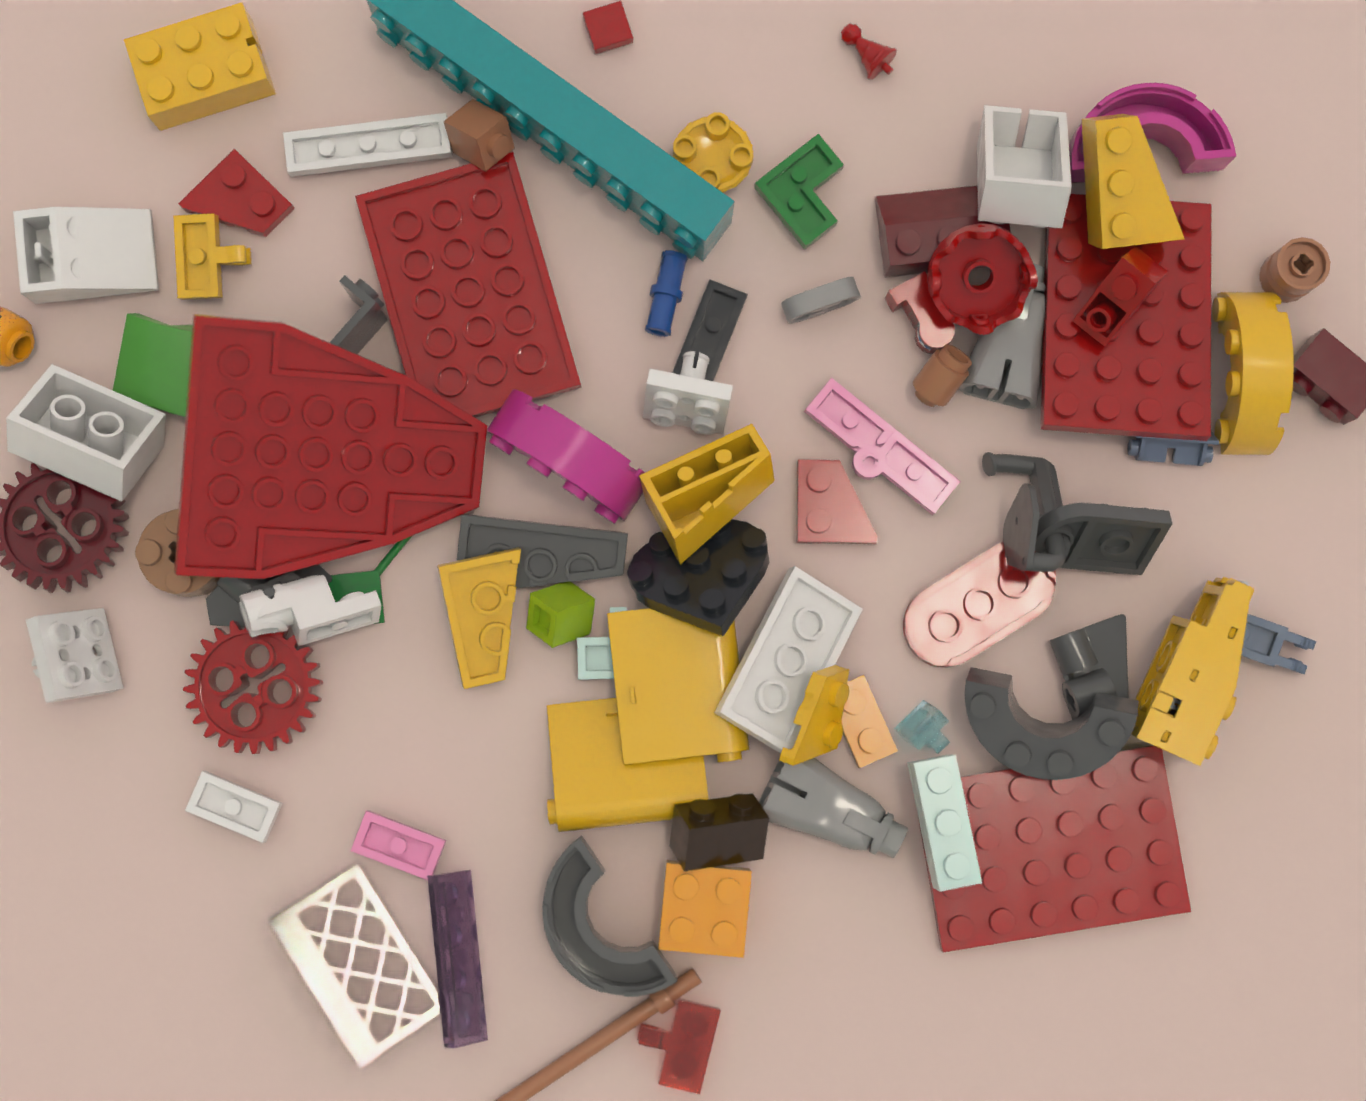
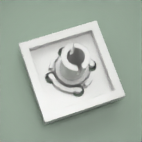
[643,351,733,435]
[26,608,123,703]

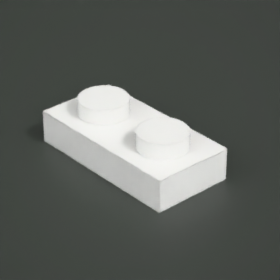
[185,771,283,843]

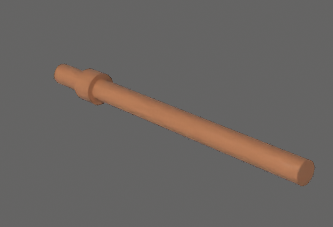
[496,968,702,1101]

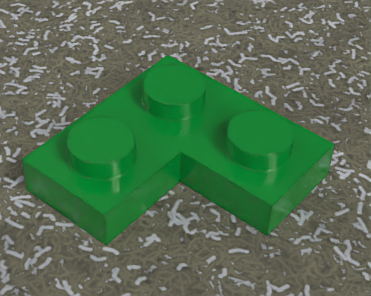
[754,133,844,249]

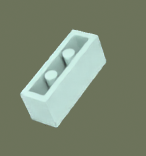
[907,754,982,891]

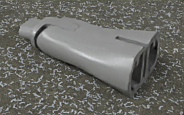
[959,264,1046,409]
[759,758,908,858]

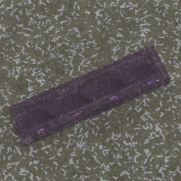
[427,870,488,1048]

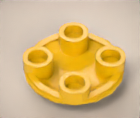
[673,112,754,192]

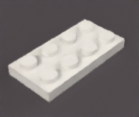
[714,566,863,753]

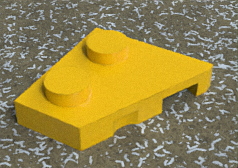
[779,665,849,766]

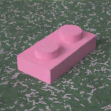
[351,810,447,881]

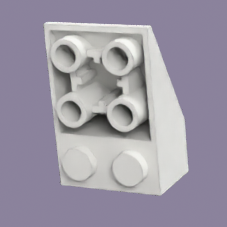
[13,207,159,304]

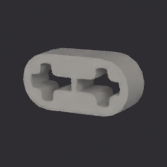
[781,277,861,324]

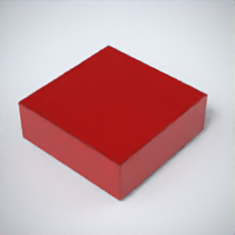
[583,1,634,55]

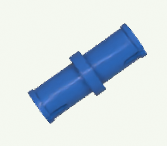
[645,250,688,337]

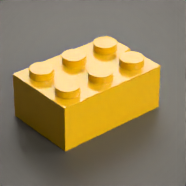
[123,2,276,131]

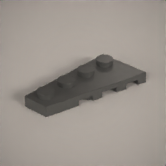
[457,514,628,588]

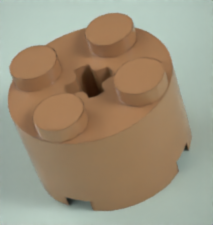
[135,509,221,597]

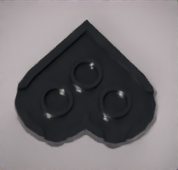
[627,519,770,636]

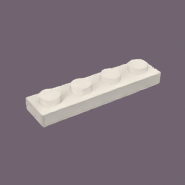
[283,113,452,177]

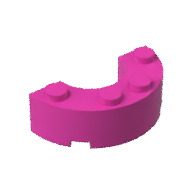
[1069,83,1236,183]
[487,389,645,524]

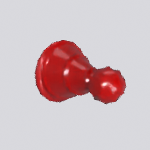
[841,23,897,80]

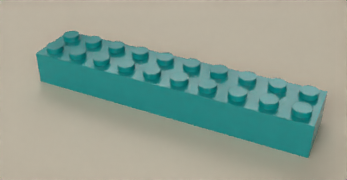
[366,0,735,261]

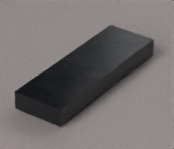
[672,279,748,381]

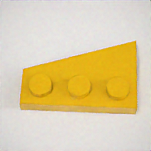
[437,547,521,689]

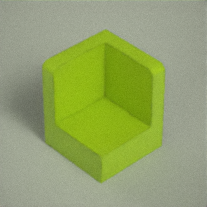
[526,582,595,648]

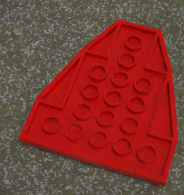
[174,314,487,579]

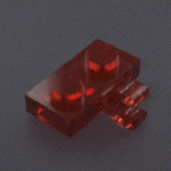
[637,998,721,1095]

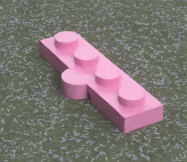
[805,378,960,515]

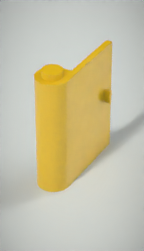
[607,608,750,765]
[547,698,709,832]

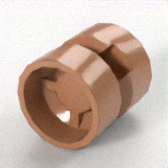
[1259,237,1331,303]

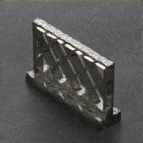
[269,865,447,1067]

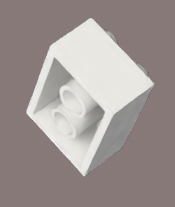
[6,364,166,501]

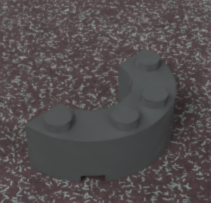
[965,667,1139,780]
[542,835,678,997]

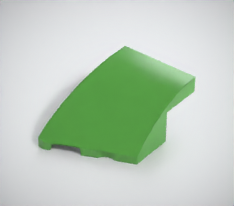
[113,313,192,417]

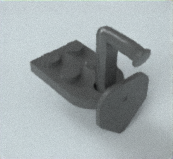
[982,452,1172,575]

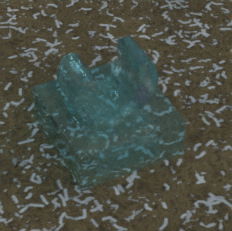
[894,700,950,754]

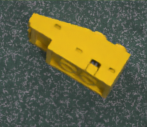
[1131,577,1255,766]

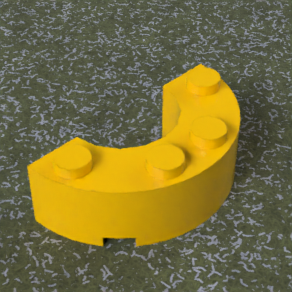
[1212,292,1294,455]

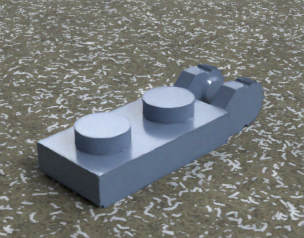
[1241,614,1316,674]

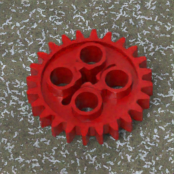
[183,620,323,754]

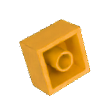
[658,860,752,958]

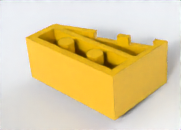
[639,424,775,565]

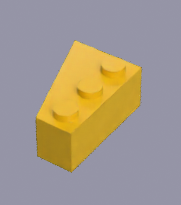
[1082,114,1185,249]

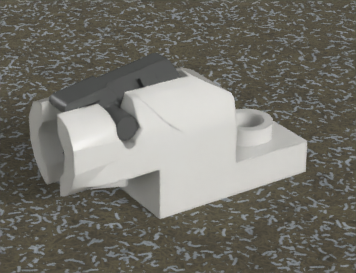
[239,572,382,646]

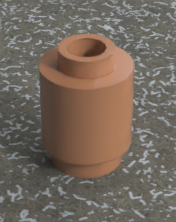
[913,344,972,407]

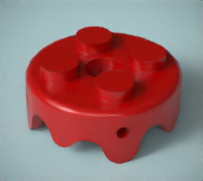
[927,223,1038,335]

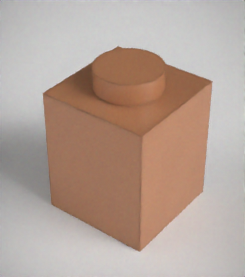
[443,99,515,171]

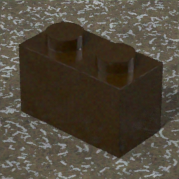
[669,793,769,871]

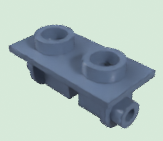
[1127,431,1219,466]

